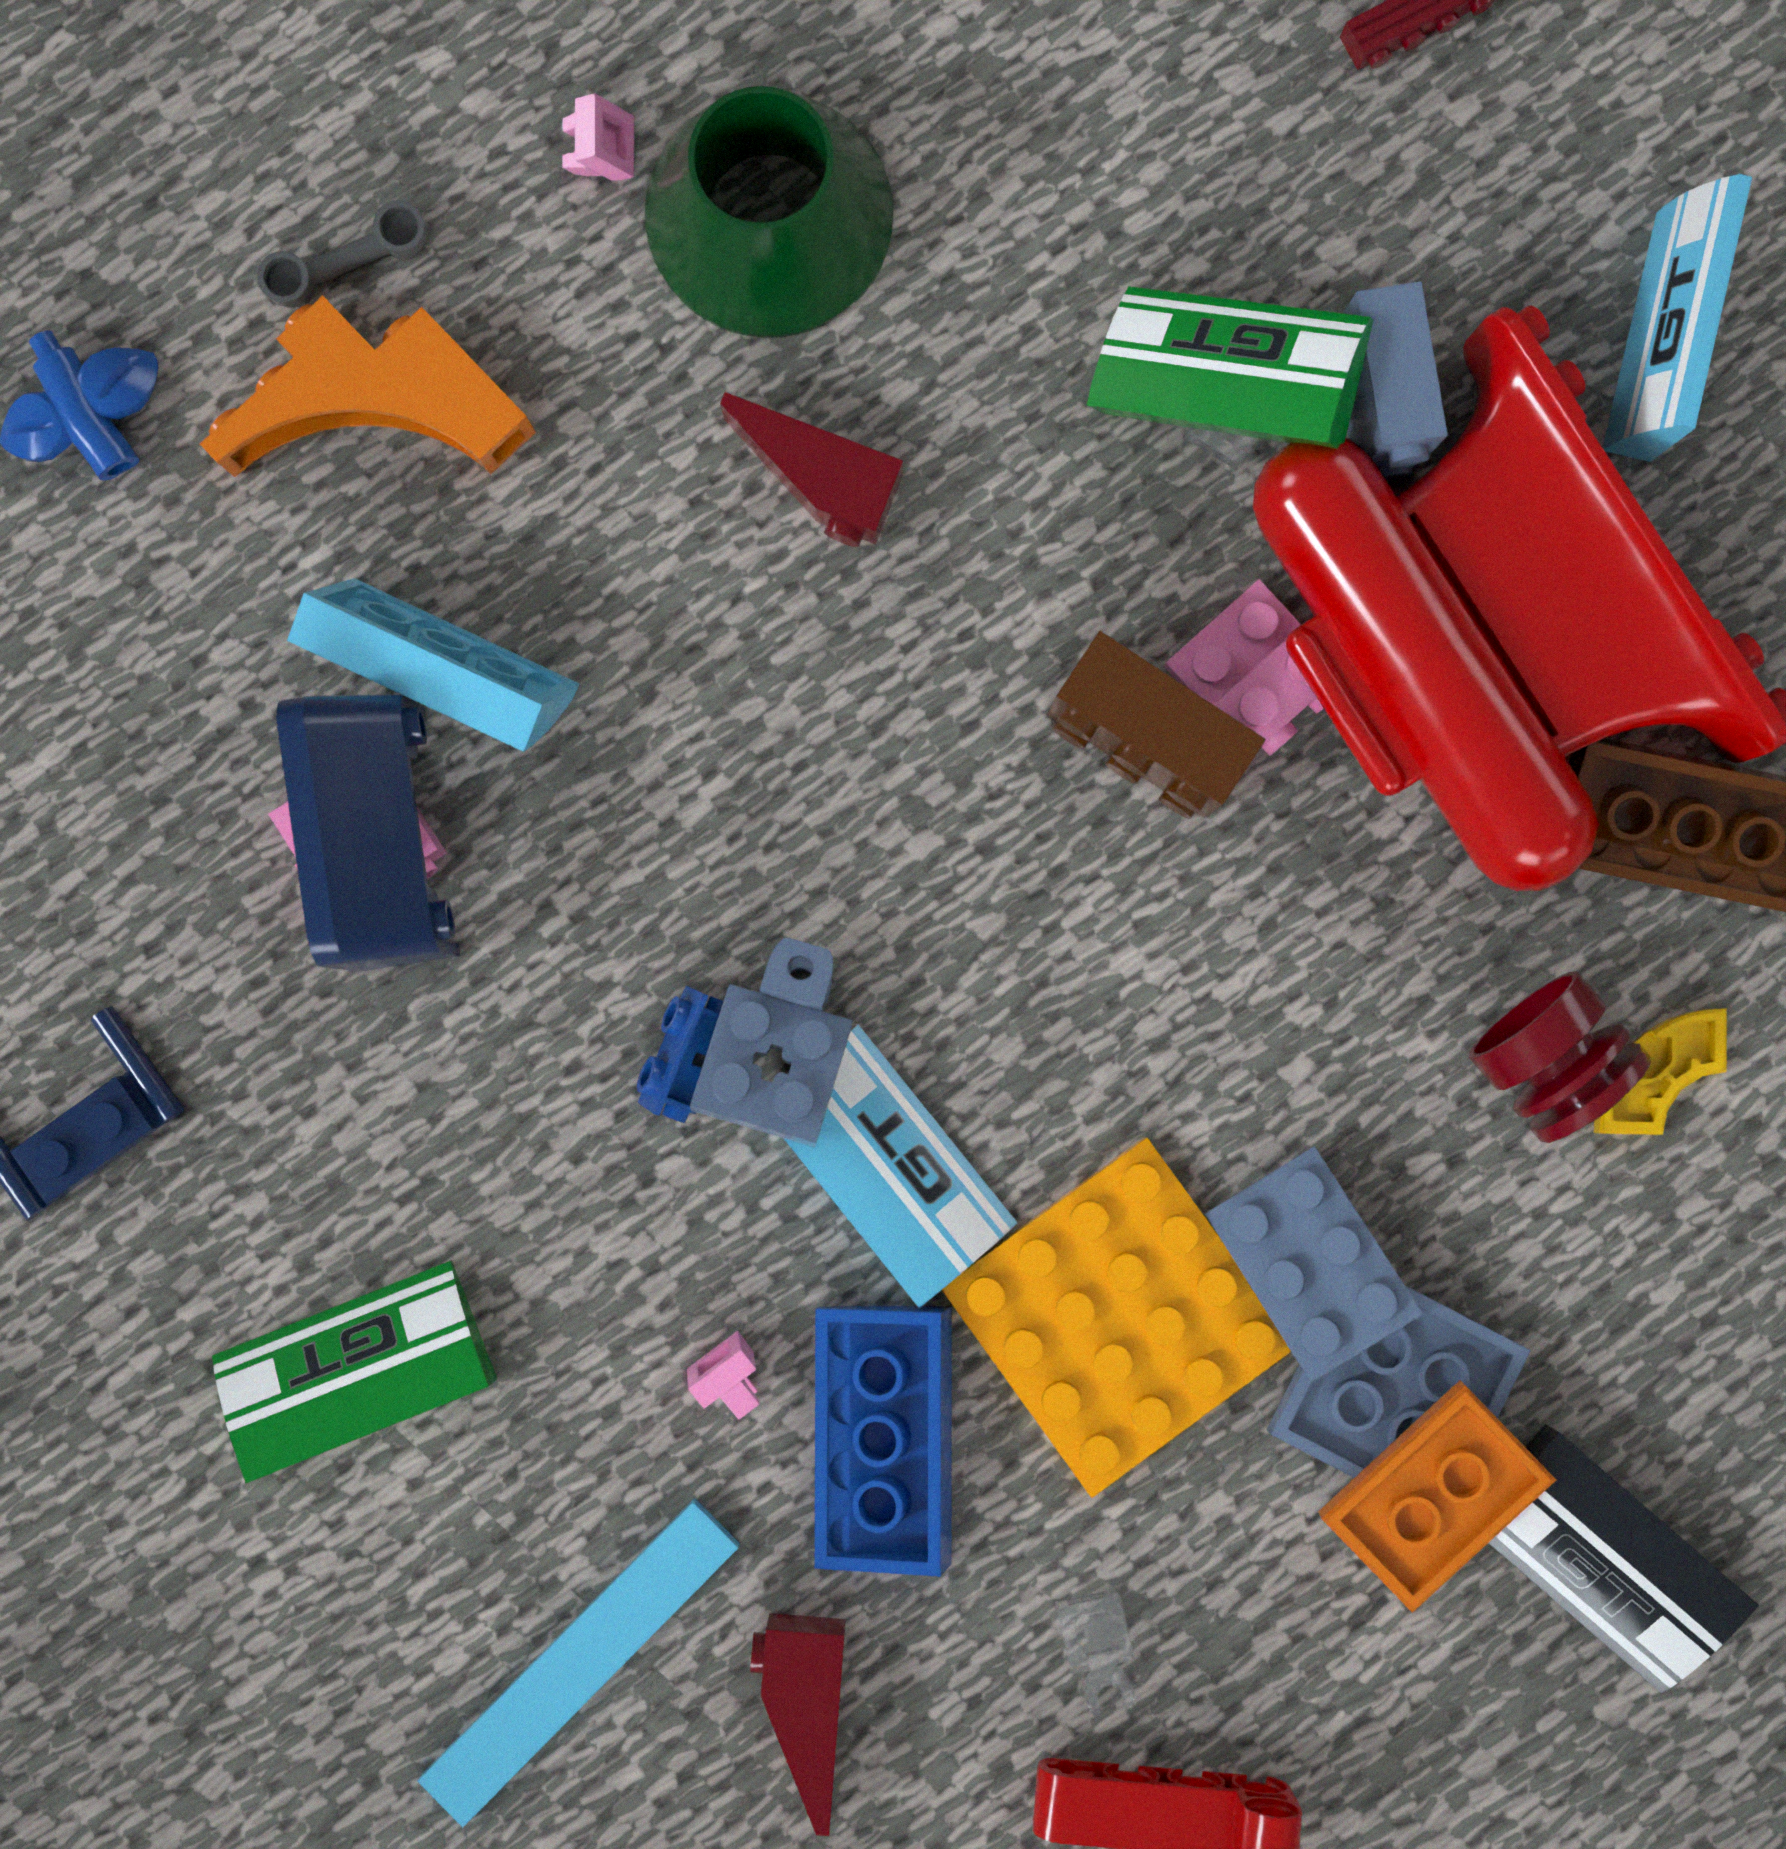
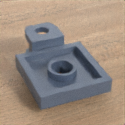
[690,938,853,1147]

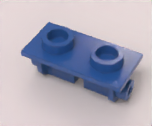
[637,986,723,1123]

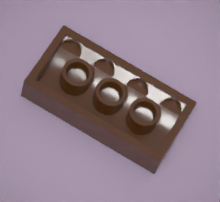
[1569,738,1786,912]

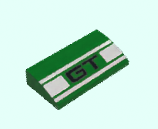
[1087,286,1374,448]
[212,1260,497,1483]

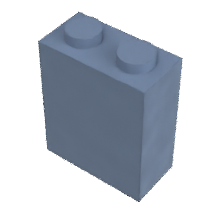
[1343,281,1448,484]

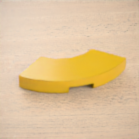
[1594,1008,1727,1135]

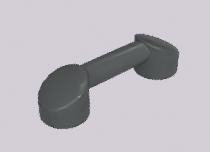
[257,200,427,308]

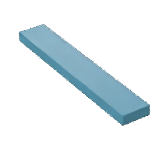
[417,1498,740,1828]

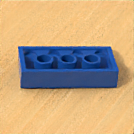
[815,1306,952,1577]

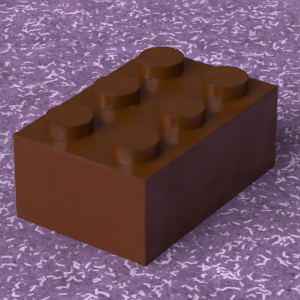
[1047,630,1266,819]

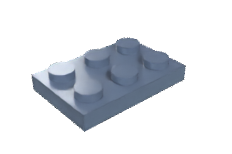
[1205,1146,1424,1382]

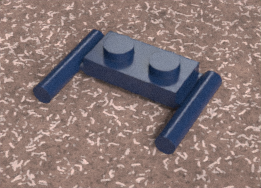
[0,1006,185,1221]

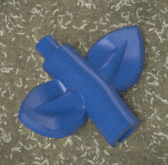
[0,330,159,481]

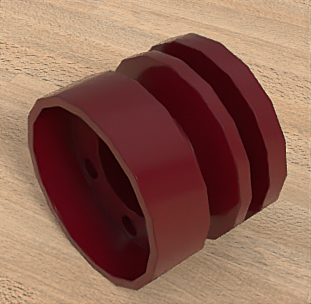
[1469,971,1651,1143]

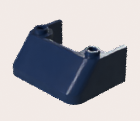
[276,694,460,972]

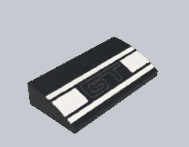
[1489,1424,1759,1693]

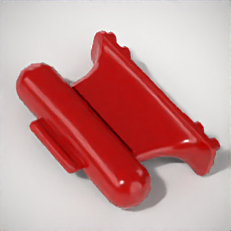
[1253,305,1786,891]

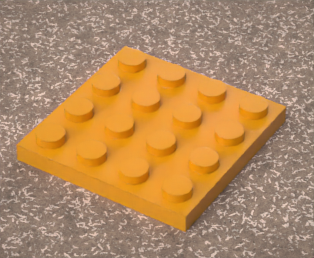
[942,1137,1291,1498]

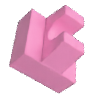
[562,93,634,180]
[687,1331,760,1419]

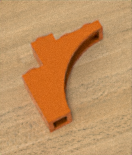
[200,295,536,477]

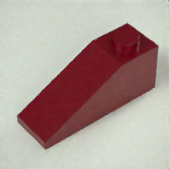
[720,392,903,547]
[750,1613,846,1836]

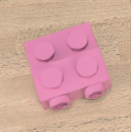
[1164,579,1323,756]

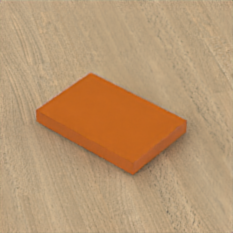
[1318,1380,1556,1613]

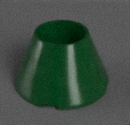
[645,86,893,338]

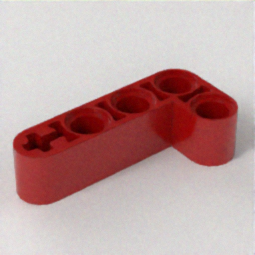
[1032,1758,1302,1849]

